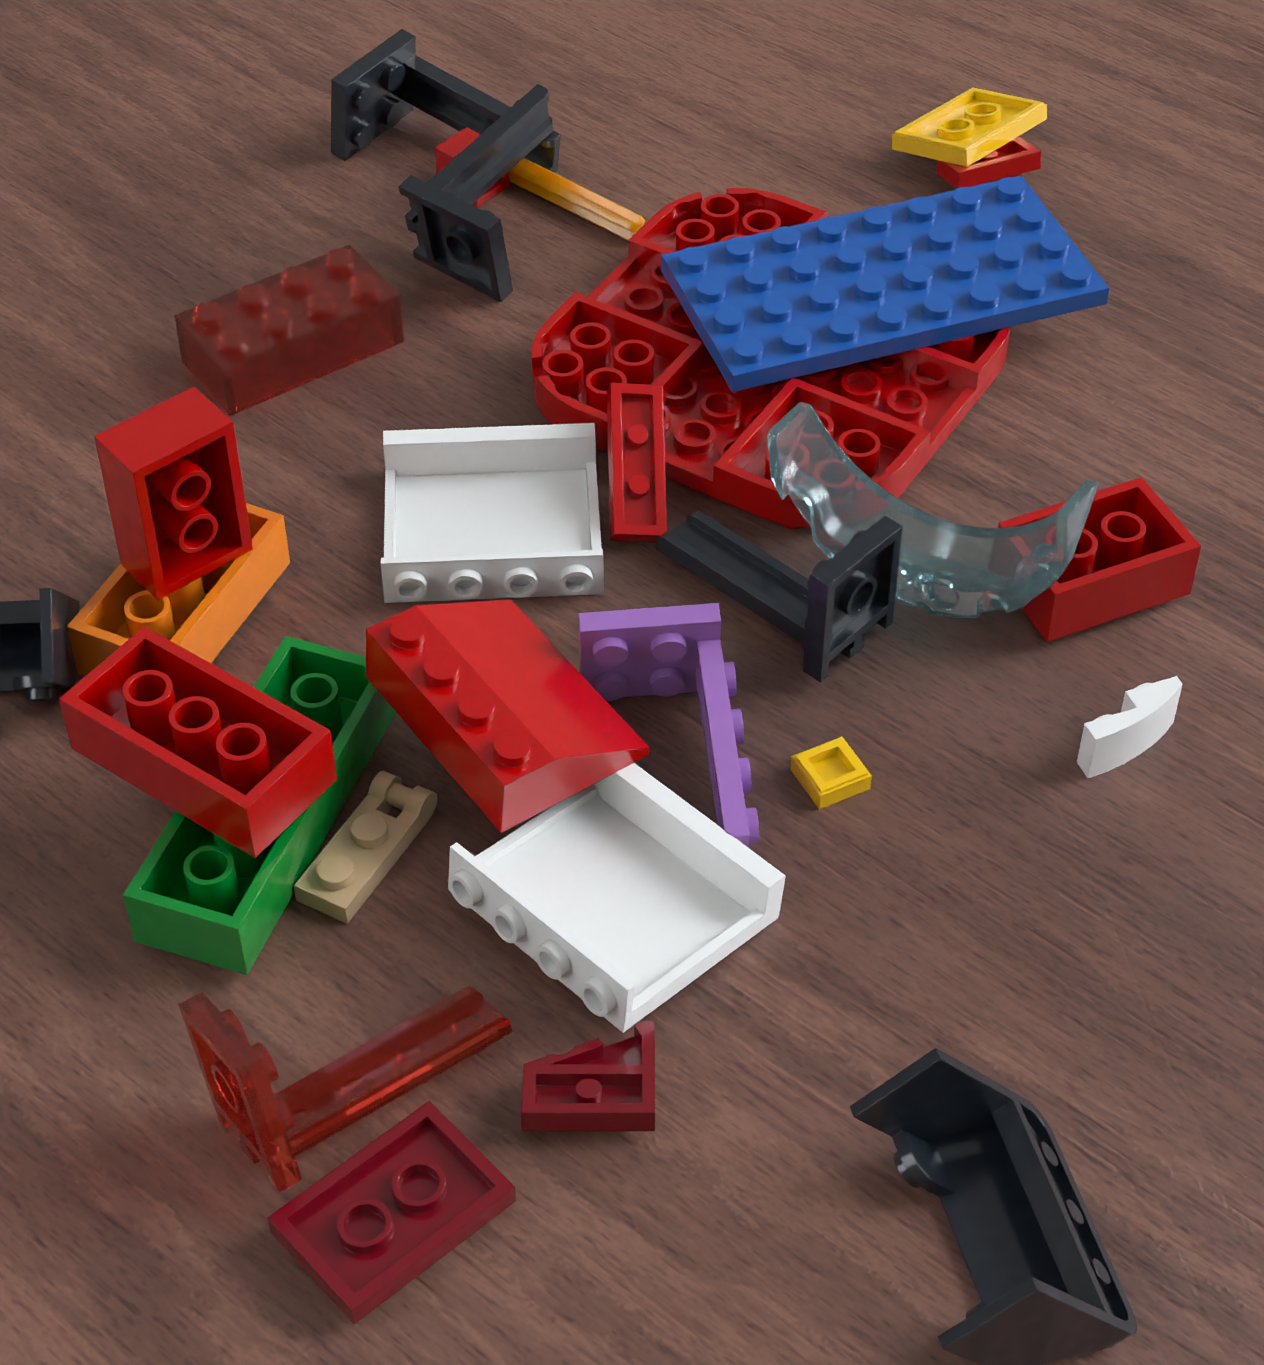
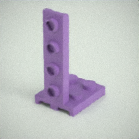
[579,603,759,848]

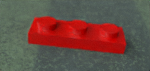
[607,382,667,543]

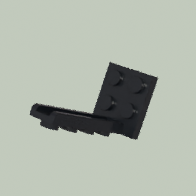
[331,29,561,173]
[398,84,554,302]
[656,510,903,683]

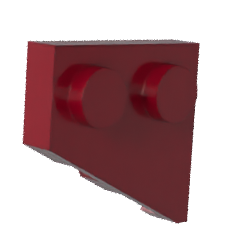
[521,1021,655,1131]

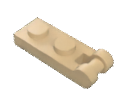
[294,770,437,924]

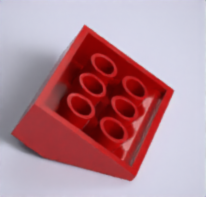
[366,599,650,833]

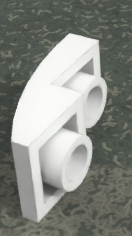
[1077,676,1182,778]

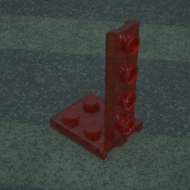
[178,986,512,1193]

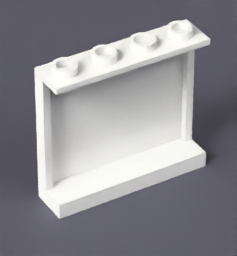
[381,423,604,603]
[448,763,786,1033]

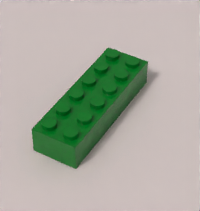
[123,636,396,975]

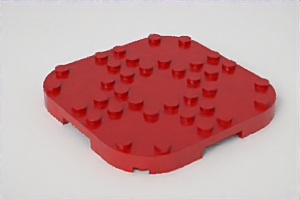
[531,188,1011,529]

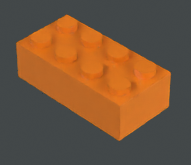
[67,503,290,677]

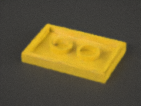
[891,87,1047,167]

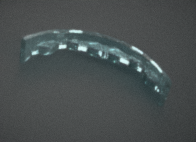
[767,402,1099,618]

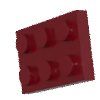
[267,1100,516,1324]

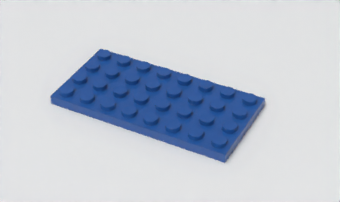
[661,175,1109,392]

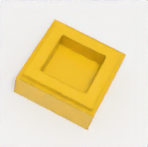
[790,737,872,809]

